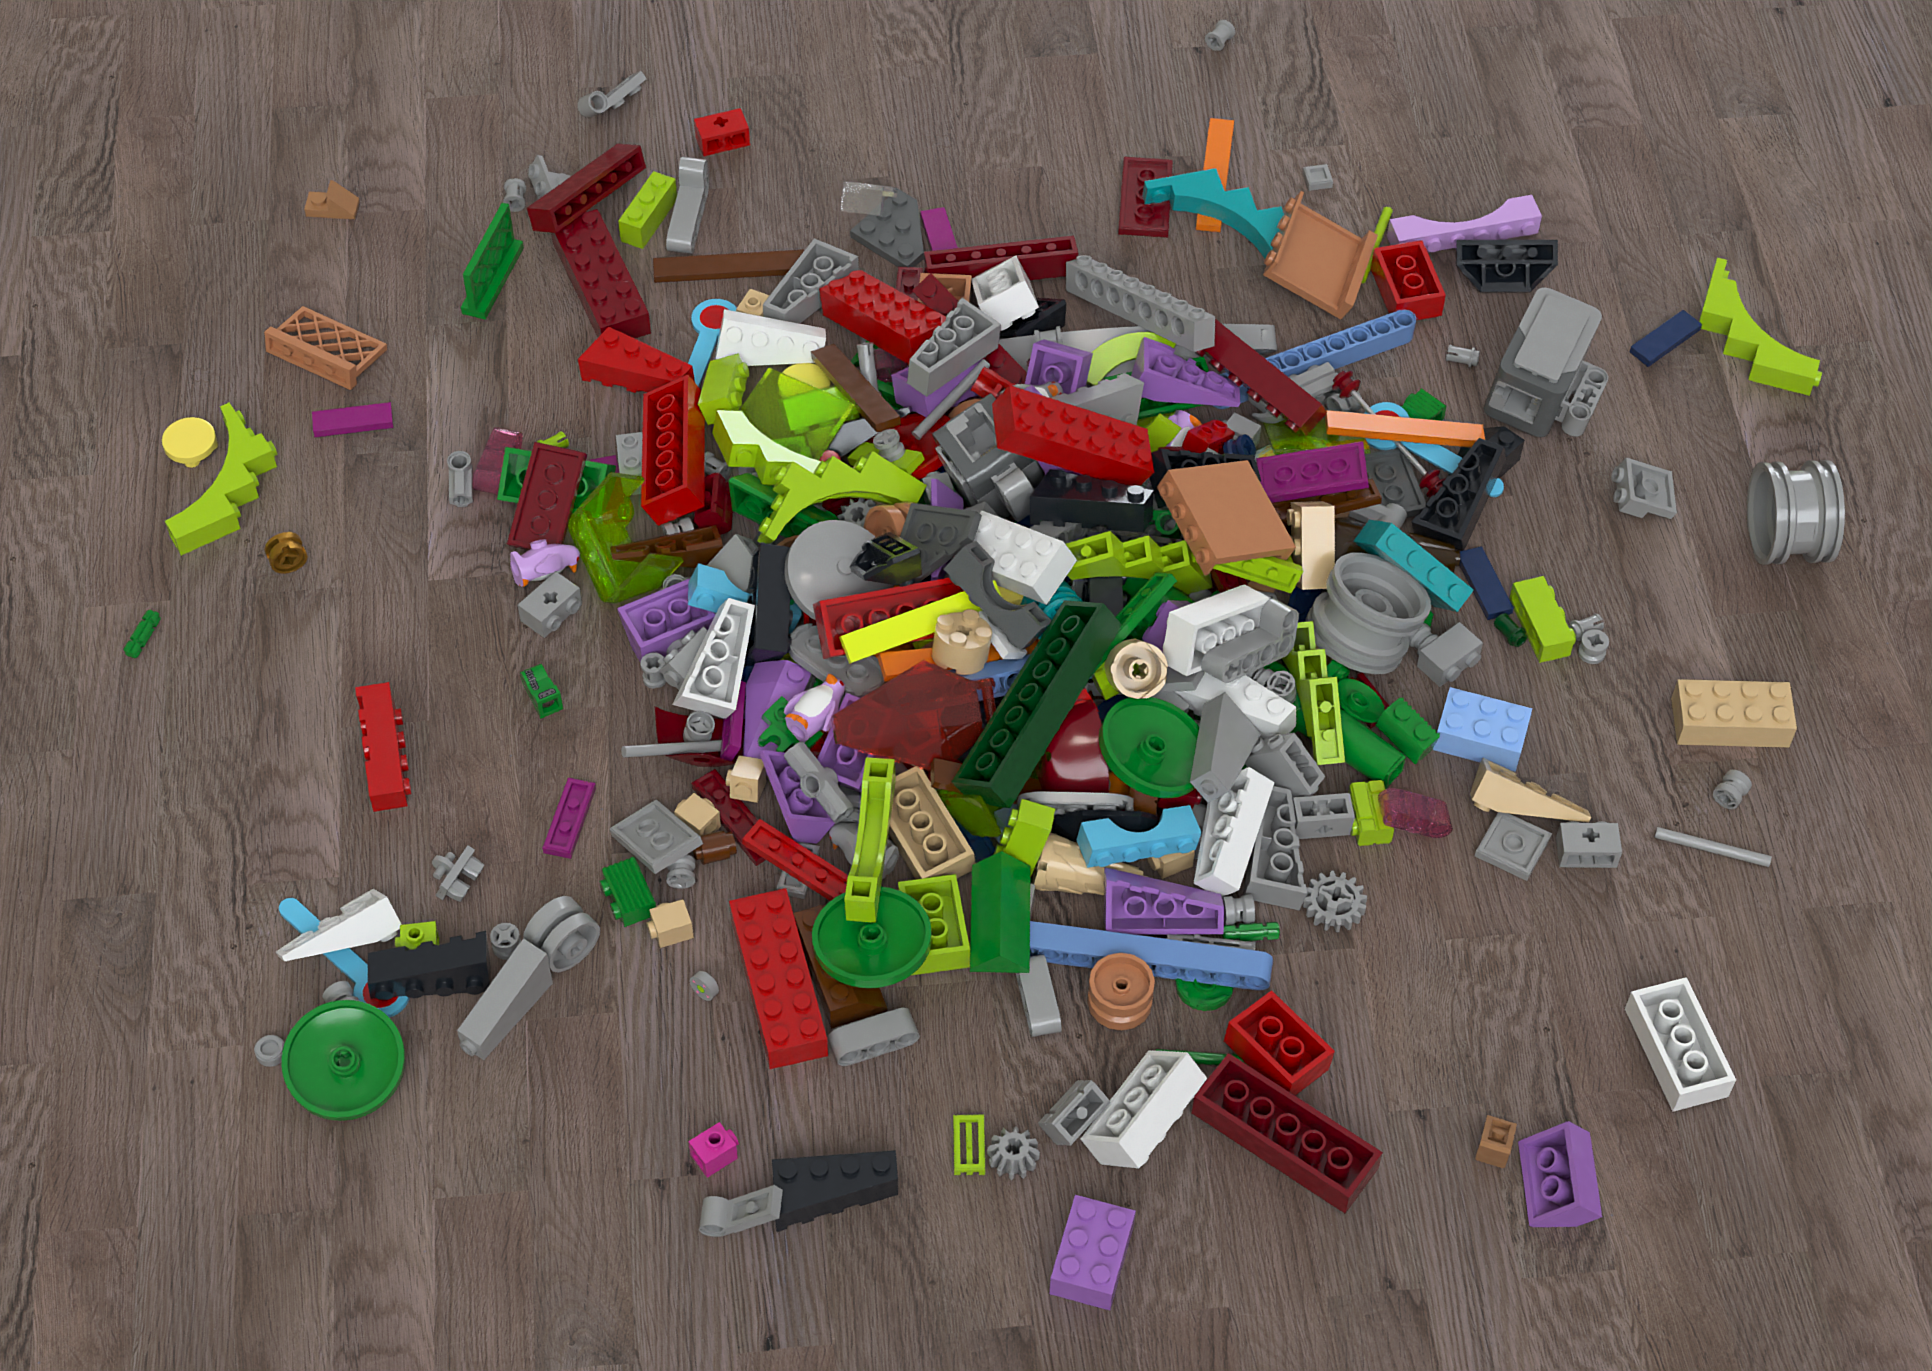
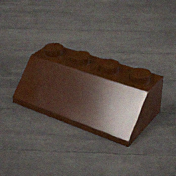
[793,905,888,1028]

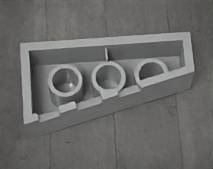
[907,298,1001,397]
[1243,786,1307,910]

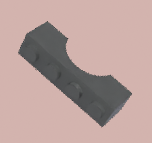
[944,541,1052,651]

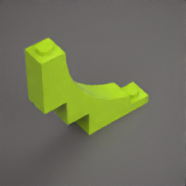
[1699,257,1822,396]
[1066,531,1213,595]
[1282,621,1345,765]

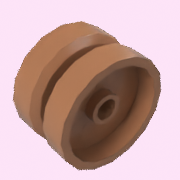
[864,501,914,537]
[1087,953,1155,1031]

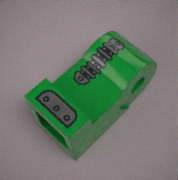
[520,664,563,719]

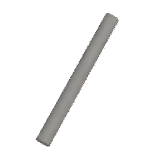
[912,359,990,440]
[621,740,722,757]
[1655,827,1772,867]

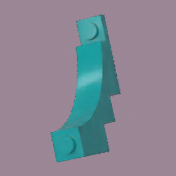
[1142,168,1284,259]

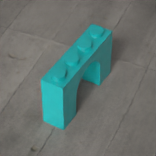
[1353,519,1474,612]

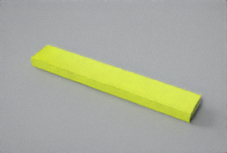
[839,580,1002,664]

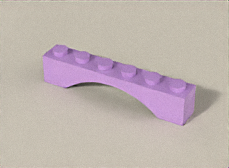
[1387,195,1542,252]

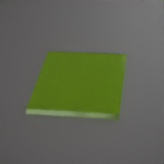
[739,367,855,460]
[1263,419,1370,454]

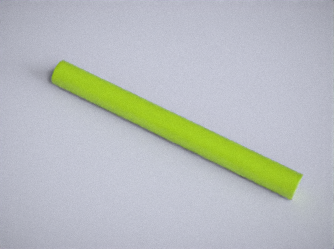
[1362,207,1393,283]

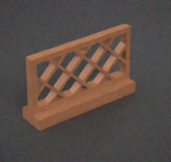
[264,306,387,390]

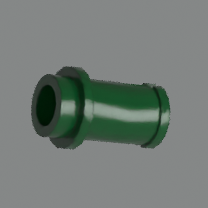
[1494,613,1528,647]

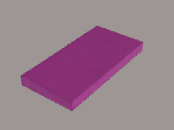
[1256,441,1369,503]

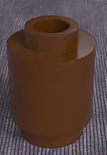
[693,831,737,865]

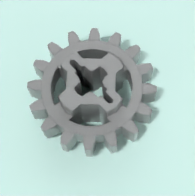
[1303,871,1367,932]

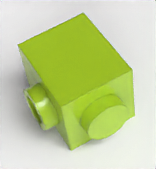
[395,921,440,950]

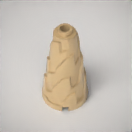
[1032,833,1148,895]

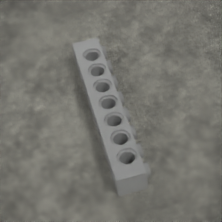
[1066,255,1215,352]

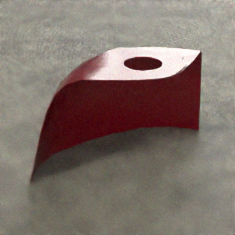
[1035,700,1109,793]
[655,706,745,767]

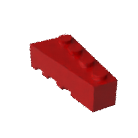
[578,326,695,393]
[355,682,412,812]

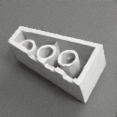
[714,309,826,366]
[672,598,755,719]
[1175,672,1296,739]
[1194,767,1275,897]

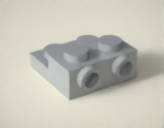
[1611,458,1677,519]

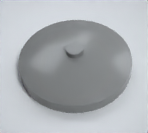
[784,520,894,620]

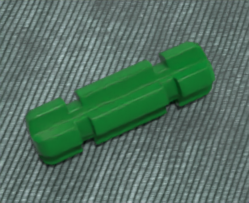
[123,610,161,659]
[1222,922,1280,941]

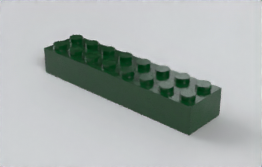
[951,600,1122,808]

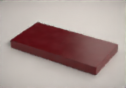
[1118,157,1173,238]
[507,442,587,550]

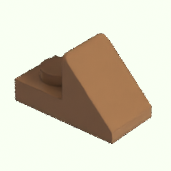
[304,180,360,220]
[1475,1115,1517,1168]

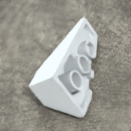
[276,889,402,961]

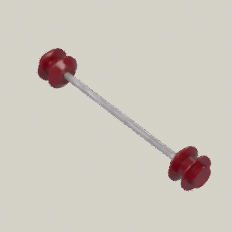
[1332,371,1446,497]

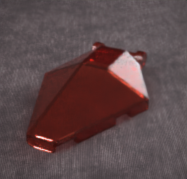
[831,660,996,772]

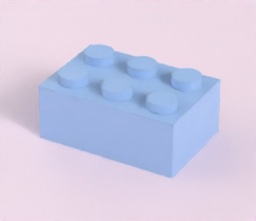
[1433,687,1532,772]

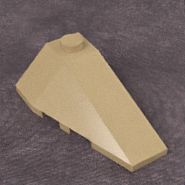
[1470,758,1591,822]

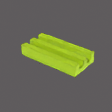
[953,1115,985,1175]

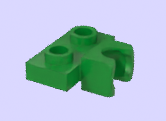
[757,696,823,753]

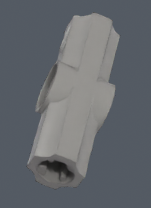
[784,741,855,824]

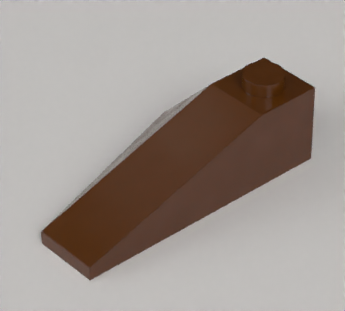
[610,525,723,568]

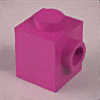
[688,1122,739,1178]

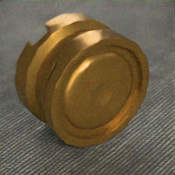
[264,532,308,574]

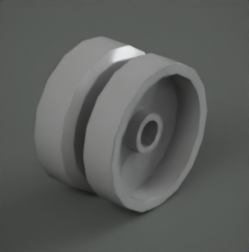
[523,896,600,972]

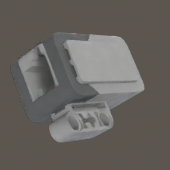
[1484,288,1608,437]
[932,393,1044,522]

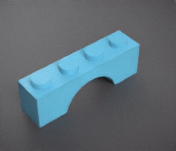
[688,563,801,635]
[1076,805,1202,868]

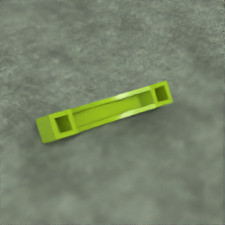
[845,757,896,923]

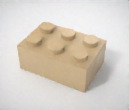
[1287,501,1335,590]

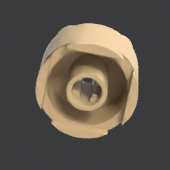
[932,609,992,675]
[1104,639,1168,699]

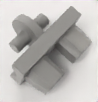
[432,845,484,902]

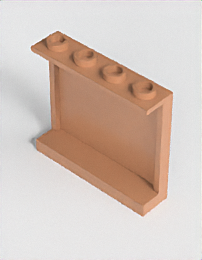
[1263,191,1378,319]
[1157,460,1296,575]

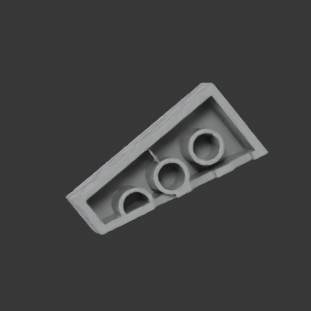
[763,239,859,324]
[1051,373,1144,425]

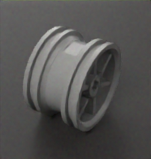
[1747,460,1845,565]
[1306,553,1431,674]

